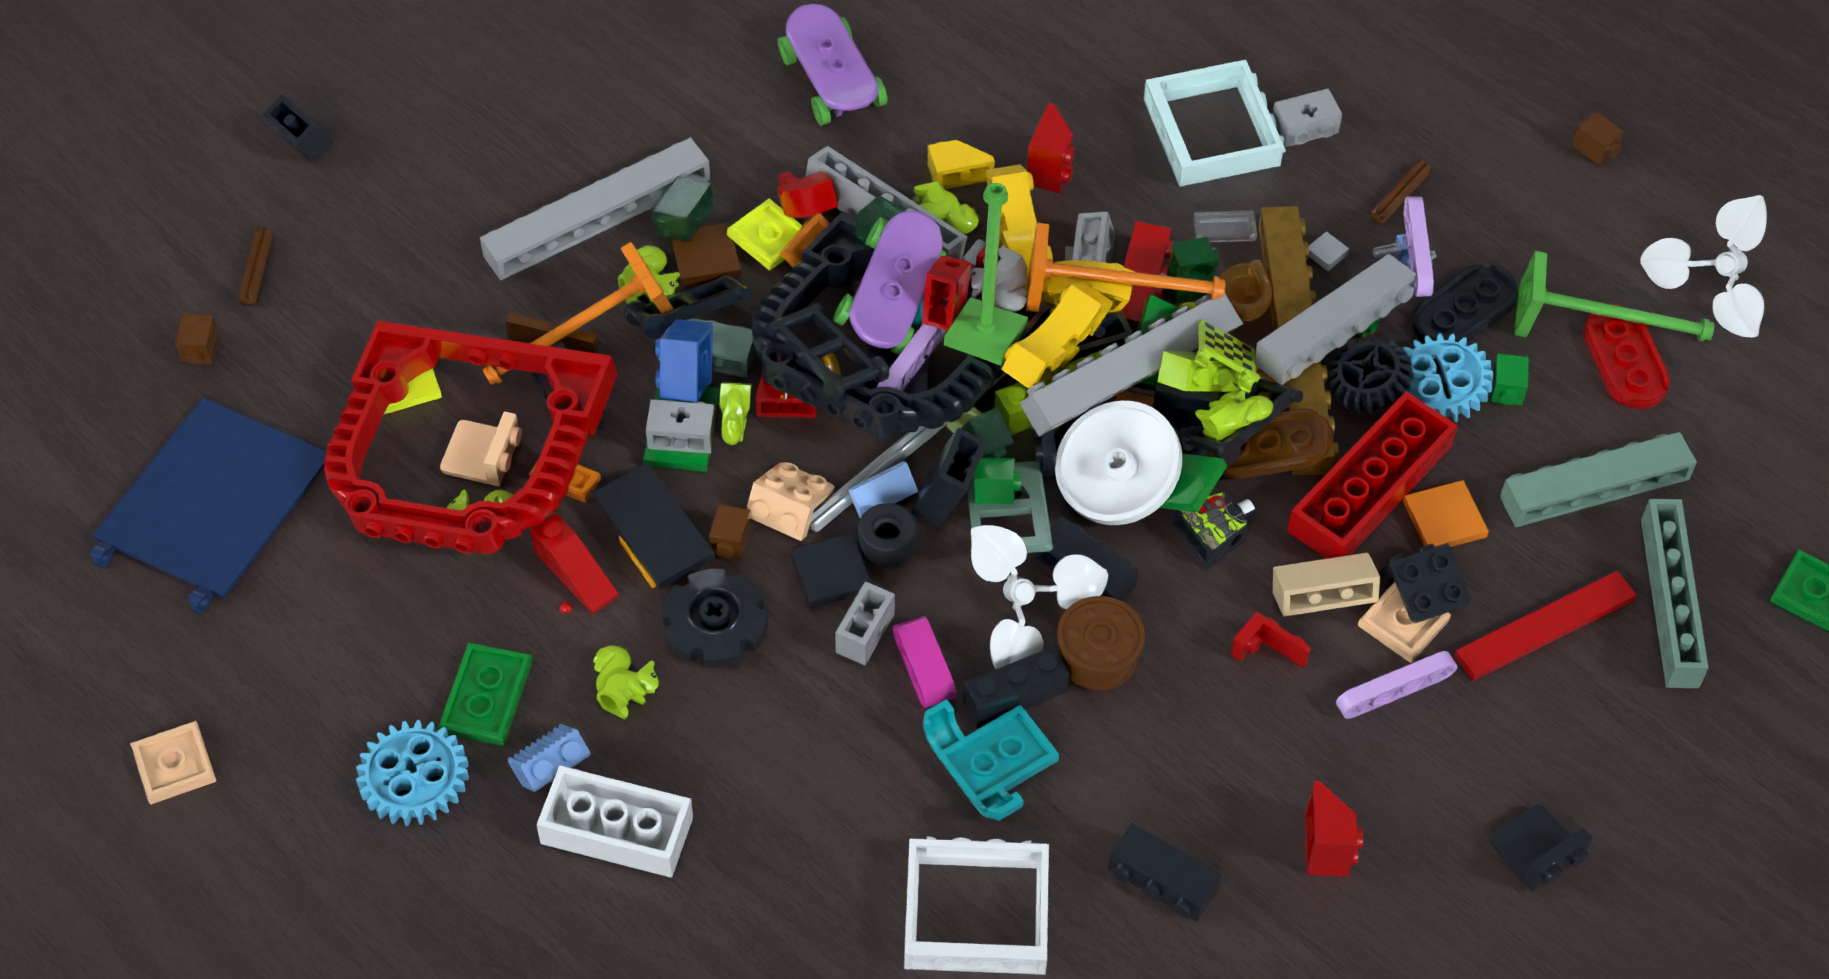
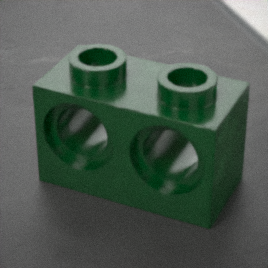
[1167,237,1219,304]

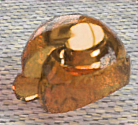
[1220,260,1272,321]

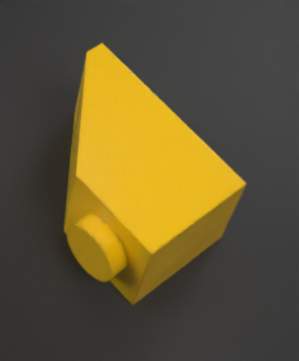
[927,140,995,189]

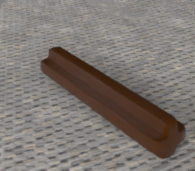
[1371,159,1431,224]
[238,227,273,306]

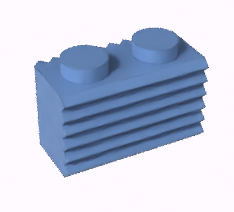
[508,724,591,792]

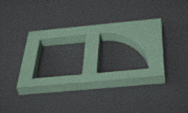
[967,461,1053,553]

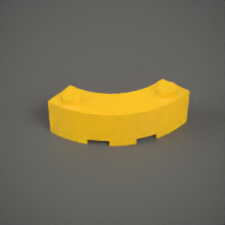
[986,164,1053,273]
[1023,260,1135,314]
[1001,282,1114,389]

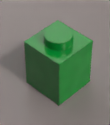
[1491,354,1529,405]
[974,458,1021,504]

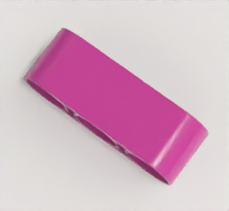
[893,616,957,708]

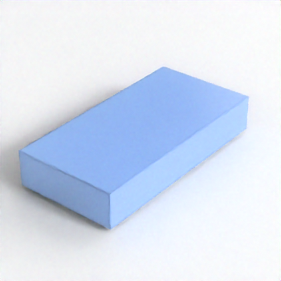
[848,462,918,518]

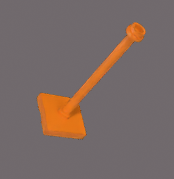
[1026,223,1225,312]
[482,242,673,385]

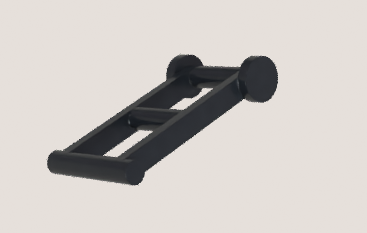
[624,274,753,339]
[765,303,889,403]
[1178,378,1303,465]

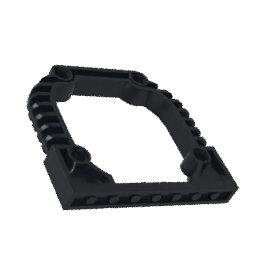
[752,211,1051,438]

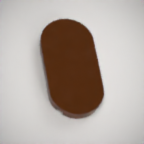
[1207,409,1334,479]

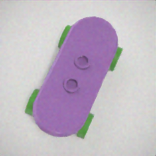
[778,3,887,126]
[833,211,946,356]

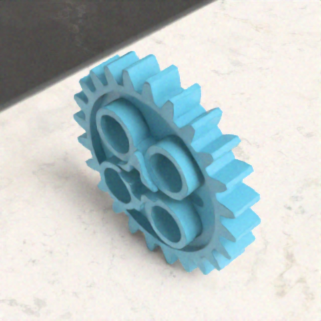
[1391,333,1493,423]
[356,720,469,826]

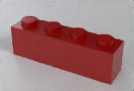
[1121,221,1175,333]

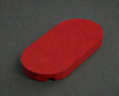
[1583,304,1670,409]

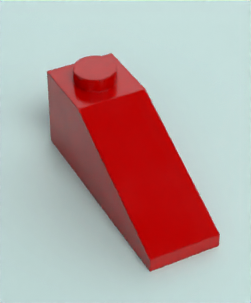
[530,513,619,614]

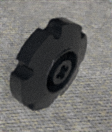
[662,569,768,668]

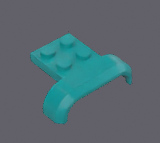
[923,699,1059,821]

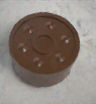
[1057,596,1145,691]

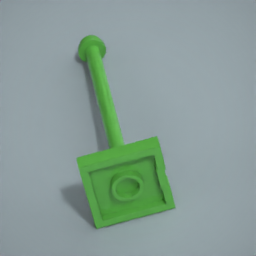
[944,183,1028,366]
[1514,251,1714,342]

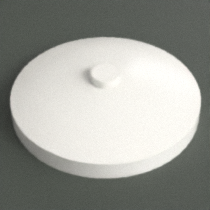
[1055,401,1182,525]

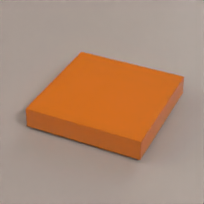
[1403,480,1489,547]

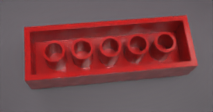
[1287,391,1458,559]

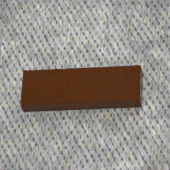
[505,313,599,354]

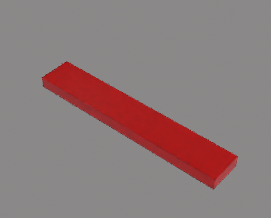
[1454,571,1637,681]

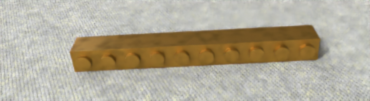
[1259,206,1339,475]

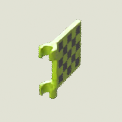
[1195,319,1260,393]

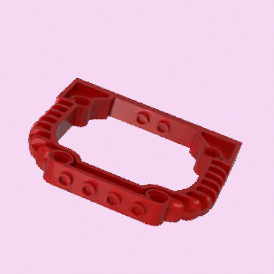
[324,321,618,554]

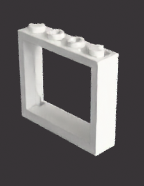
[904,836,1049,974]

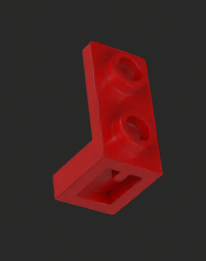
[1230,612,1311,668]

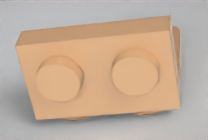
[440,411,522,487]
[746,462,835,541]

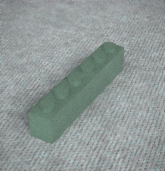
[1500,432,1697,528]
[1641,499,1709,688]

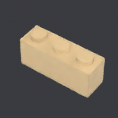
[1273,553,1380,617]

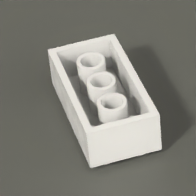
[537,765,693,878]

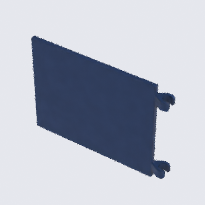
[90,398,327,613]

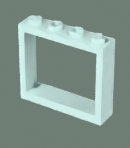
[1144,60,1286,187]

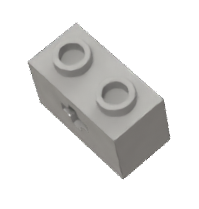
[1272,89,1342,147]
[646,399,715,454]
[835,582,895,666]

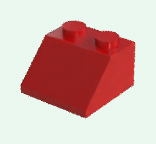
[1027,103,1076,194]
[1305,781,1363,877]

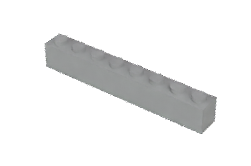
[480,137,710,281]
[1020,293,1243,436]

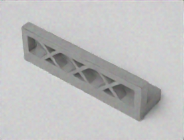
[1072,211,1116,264]

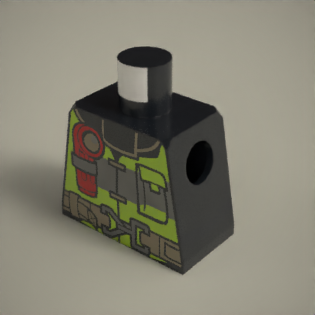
[1173,492,1256,569]

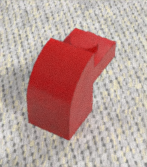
[777,171,838,218]

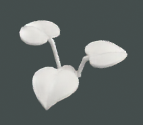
[1641,195,1767,337]
[971,525,1108,669]

